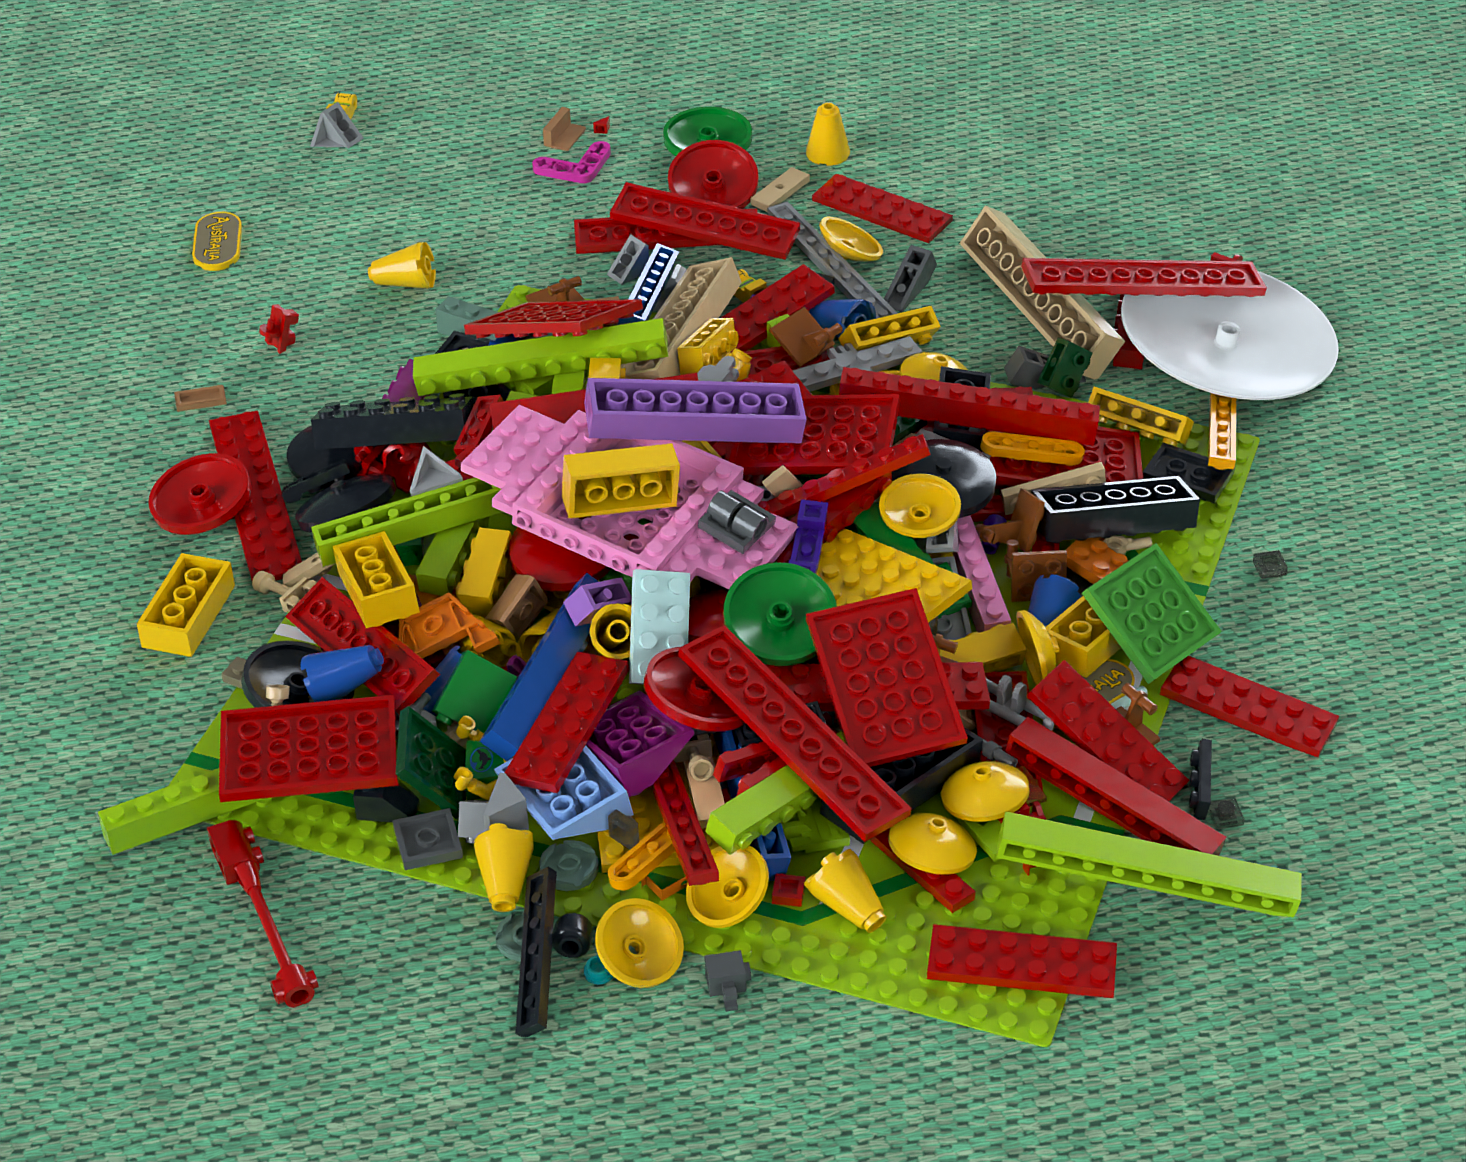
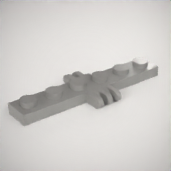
[793,336,922,392]

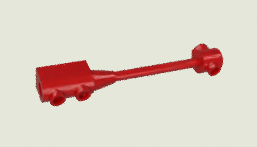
[207,820,319,1008]

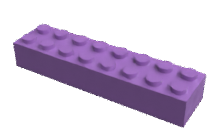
[584,378,807,443]

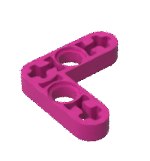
[532,141,611,183]

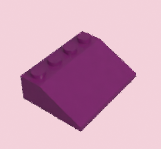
[586,690,694,797]

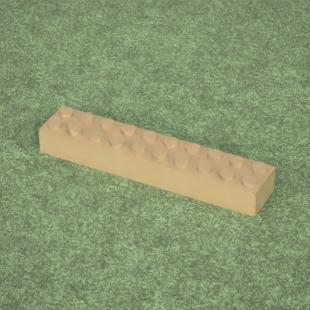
[959,205,1125,380]
[621,257,742,379]

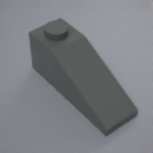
[884,245,937,312]
[1004,346,1086,389]

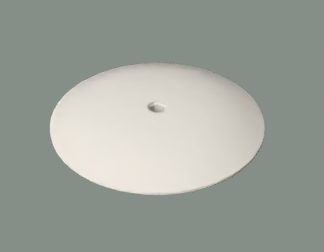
[1121,271,1339,400]

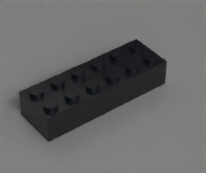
[311,394,474,450]
[1031,476,1200,543]
[820,727,983,844]

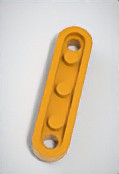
[980,432,1085,466]
[608,821,675,891]

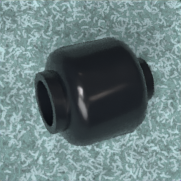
[552,913,593,958]

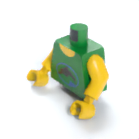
[454,716,514,801]

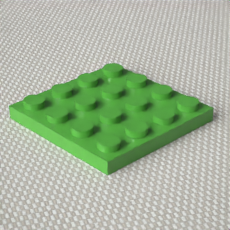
[1082,543,1222,684]

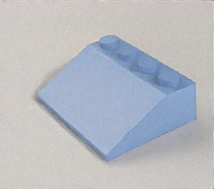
[494,745,634,840]

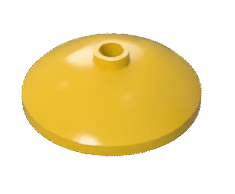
[819,216,883,262]
[900,352,968,381]
[879,474,961,538]
[1016,610,1059,686]
[941,761,1030,822]
[888,813,977,874]
[686,845,769,928]
[595,898,684,988]

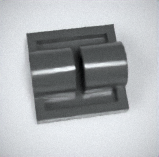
[698,490,776,554]

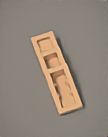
[683,756,725,828]

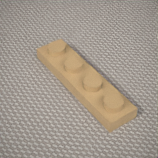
[1001,462,1106,515]

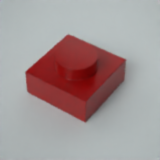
[772,873,806,907]

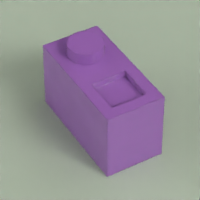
[563,577,632,626]

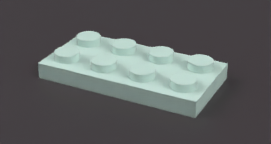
[629,569,690,684]

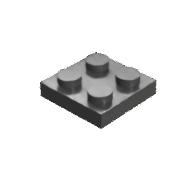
[392,808,463,870]

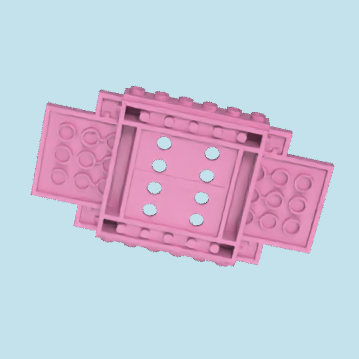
[461,405,798,589]

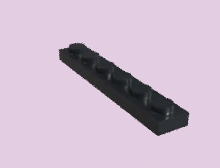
[515,866,557,1037]

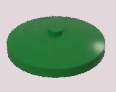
[663,107,752,156]
[723,562,837,666]

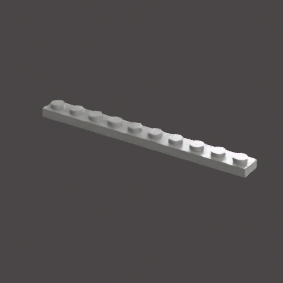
[767,201,898,319]

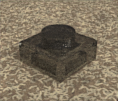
[1253,550,1288,579]
[1208,798,1245,829]
[608,809,639,849]

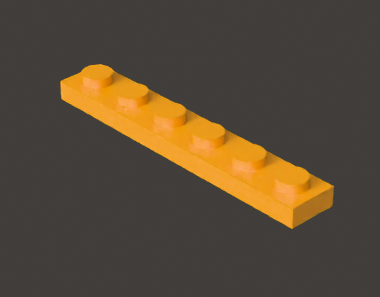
[1208,393,1236,470]

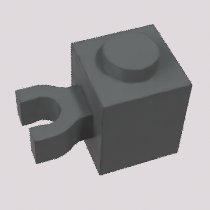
[704,950,751,1012]

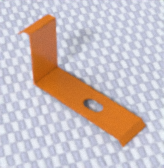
[641,876,688,901]

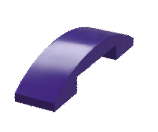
[789,499,828,574]

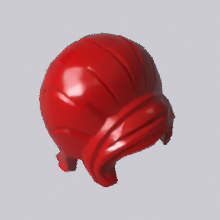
[381,442,433,493]

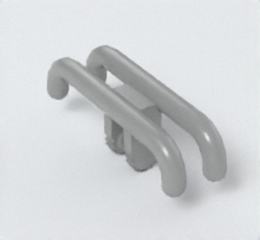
[985,675,1054,731]

